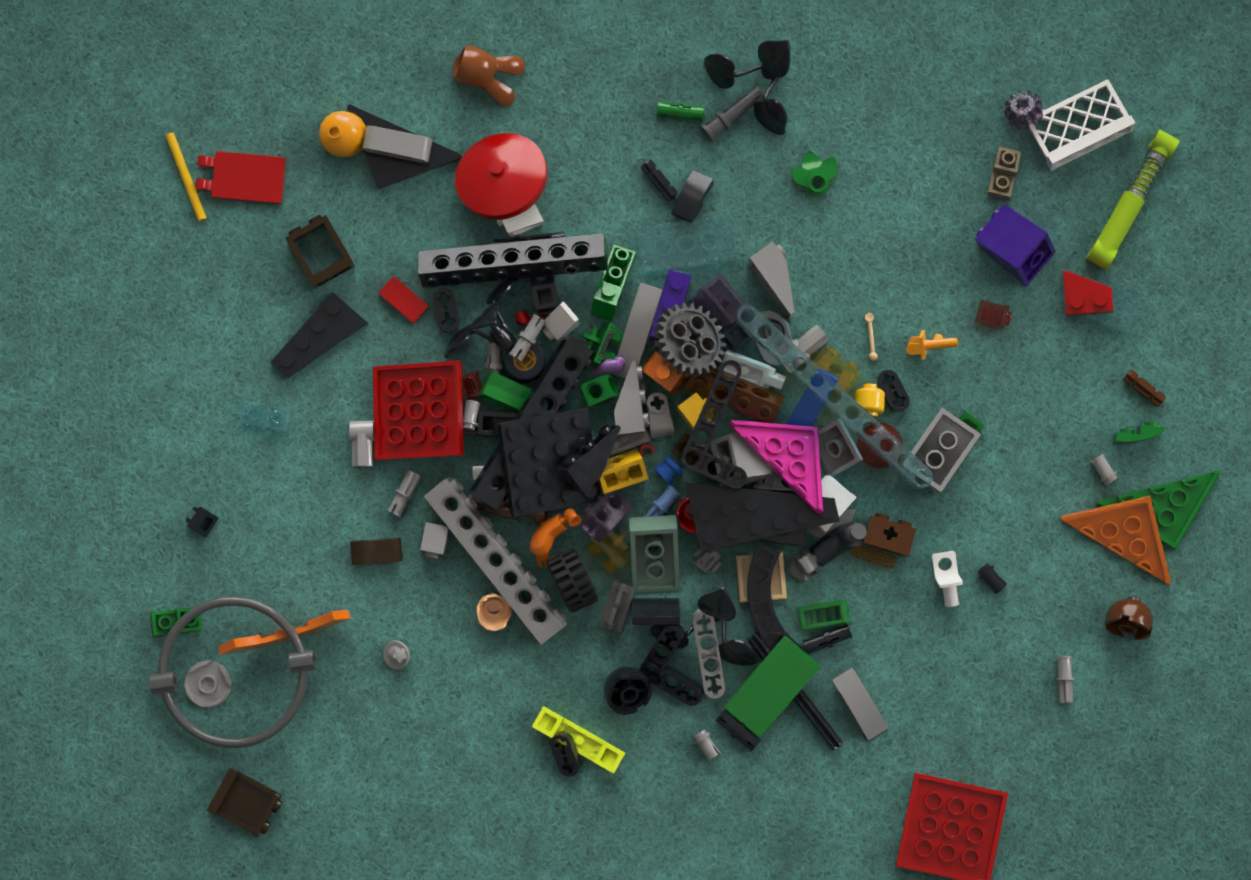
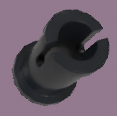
[977,563,1007,594]

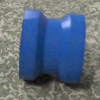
[654,456,683,485]

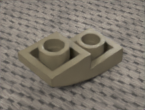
[987,147,1021,201]

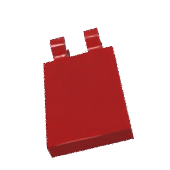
[195,151,286,204]

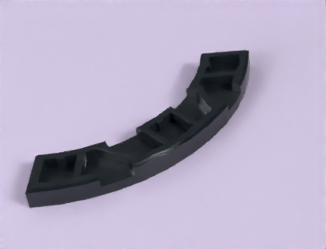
[747,541,806,652]

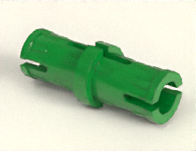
[656,101,704,122]

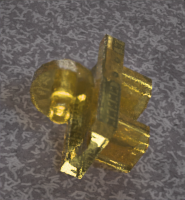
[587,529,631,573]

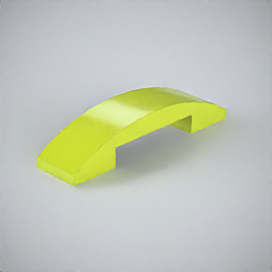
[532,706,626,774]

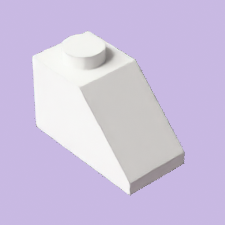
[542,301,579,342]

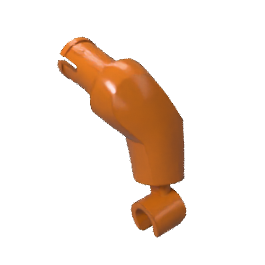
[530,509,581,568]

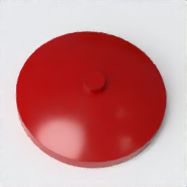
[455,133,548,220]

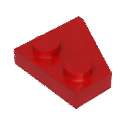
[1063,271,1114,317]

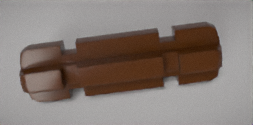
[1123,370,1166,407]

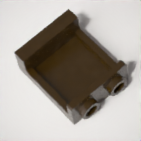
[207,767,283,837]

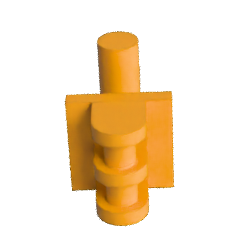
[906,330,958,360]

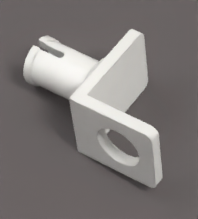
[932,551,963,607]

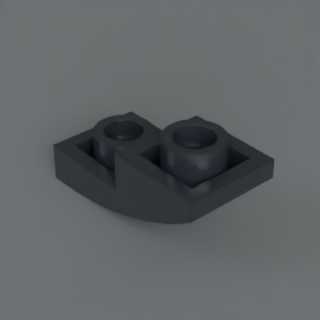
[671,171,714,223]

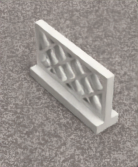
[1025,79,1135,171]

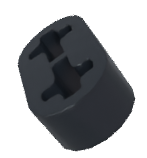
[434,289,459,333]
[877,370,910,412]
[550,731,582,777]

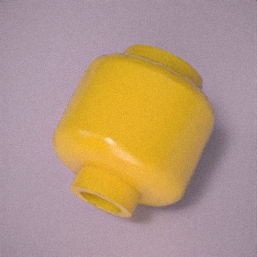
[854,383,885,419]

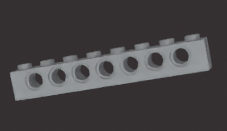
[424,476,567,645]

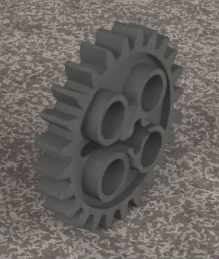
[653,302,726,378]

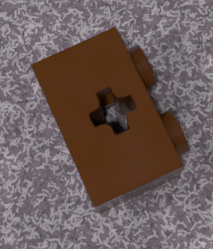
[861,513,916,557]

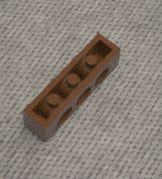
[685,368,784,423]

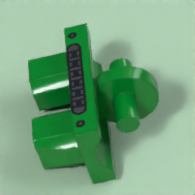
[582,322,624,364]

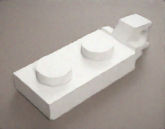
[721,349,786,390]

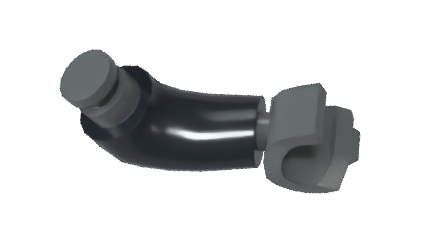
[788,522,867,583]

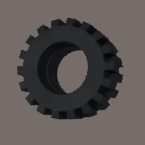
[547,548,598,613]

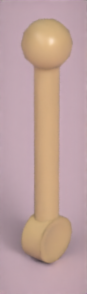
[865,313,878,361]

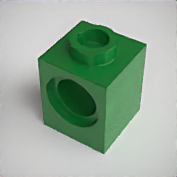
[580,374,620,407]

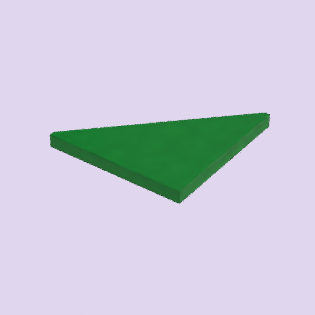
[1096,471,1221,550]

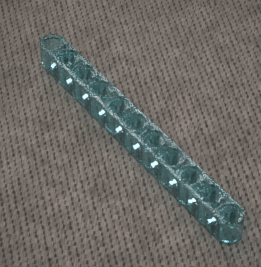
[736,305,933,490]

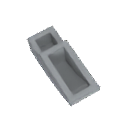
[831,668,888,740]

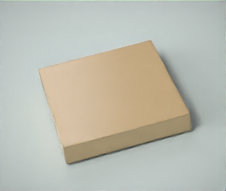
[736,552,787,603]

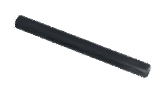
[748,633,843,750]

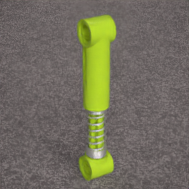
[1086,129,1180,270]

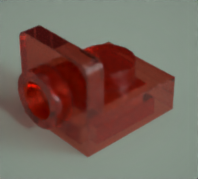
[974,300,1012,330]

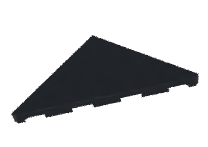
[347,104,462,190]

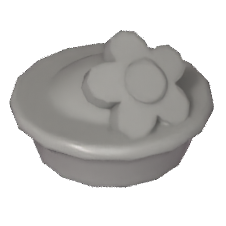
[383,641,410,669]

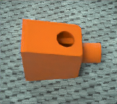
[642,351,690,396]

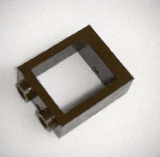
[285,215,355,289]

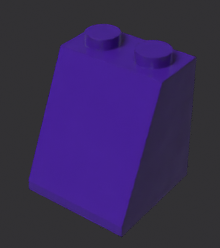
[975,204,1056,287]

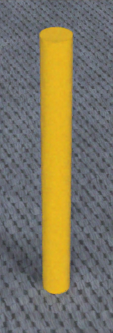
[165,133,207,222]

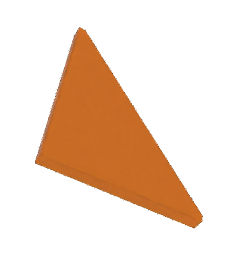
[1061,496,1171,585]

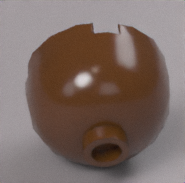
[1105,597,1153,640]

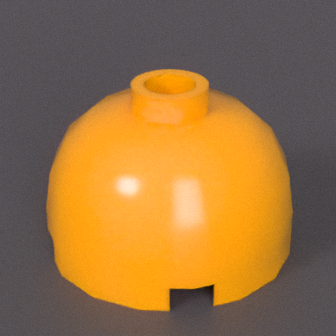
[319,111,366,158]

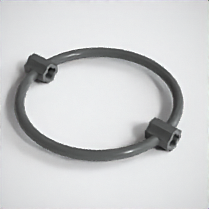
[149,596,316,748]

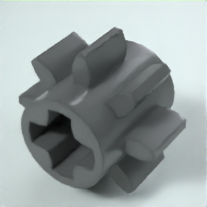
[693,548,722,575]

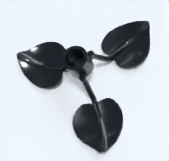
[704,40,790,135]
[444,278,519,358]
[650,587,758,666]

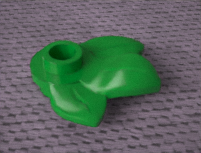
[791,151,837,196]

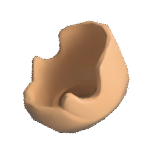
[476,593,512,632]

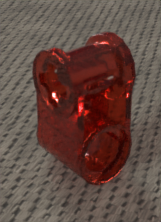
[462,371,482,402]

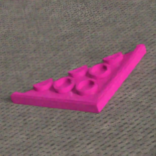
[729,420,823,514]

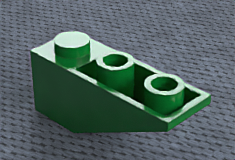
[590,245,636,321]

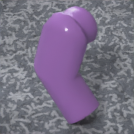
[592,356,626,378]

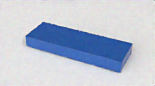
[786,367,839,427]

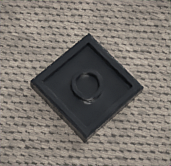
[632,598,680,625]

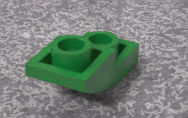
[1113,422,1165,444]
[150,607,202,636]

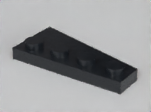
[271,292,368,378]

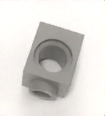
[420,522,450,559]

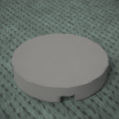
[184,660,232,708]

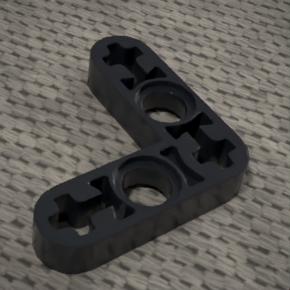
[640,624,704,706]

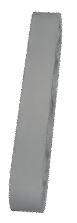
[693,609,725,699]

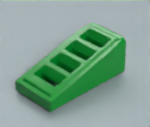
[798,600,851,631]

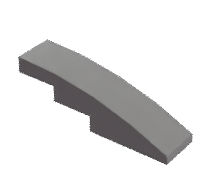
[613,283,663,379]

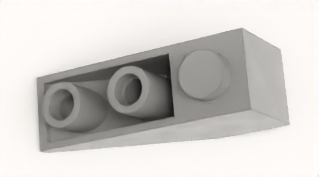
[614,361,649,437]

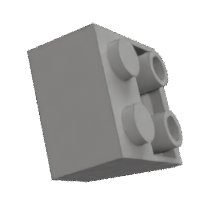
[711,433,774,487]

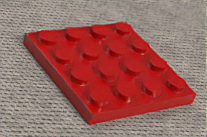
[373,361,464,460]
[895,772,1008,880]

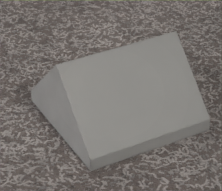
[818,418,863,477]

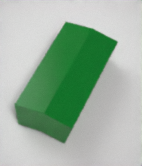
[478,370,543,413]

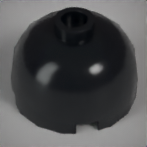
[603,666,652,715]

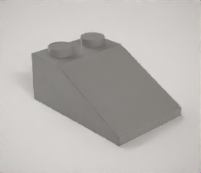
[748,242,795,321]
[899,408,981,494]

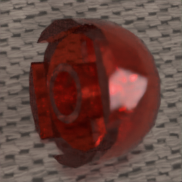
[856,423,903,469]

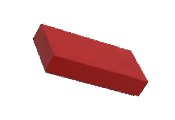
[379,275,429,324]

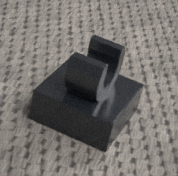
[722,319,754,353]
[186,506,218,537]

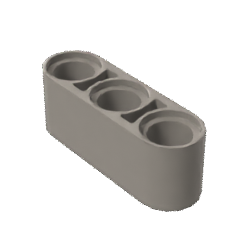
[362,126,433,163]

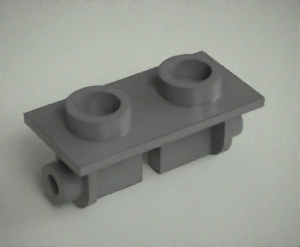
[599,580,636,633]

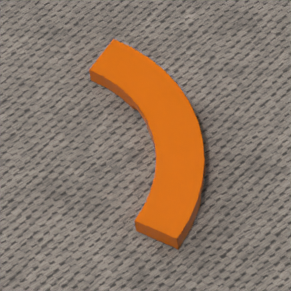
[218,610,351,655]

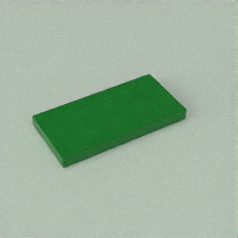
[724,635,821,738]

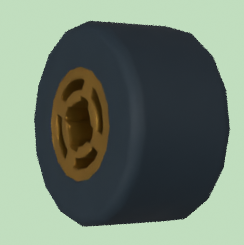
[504,340,546,383]

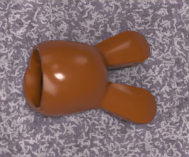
[453,45,525,106]

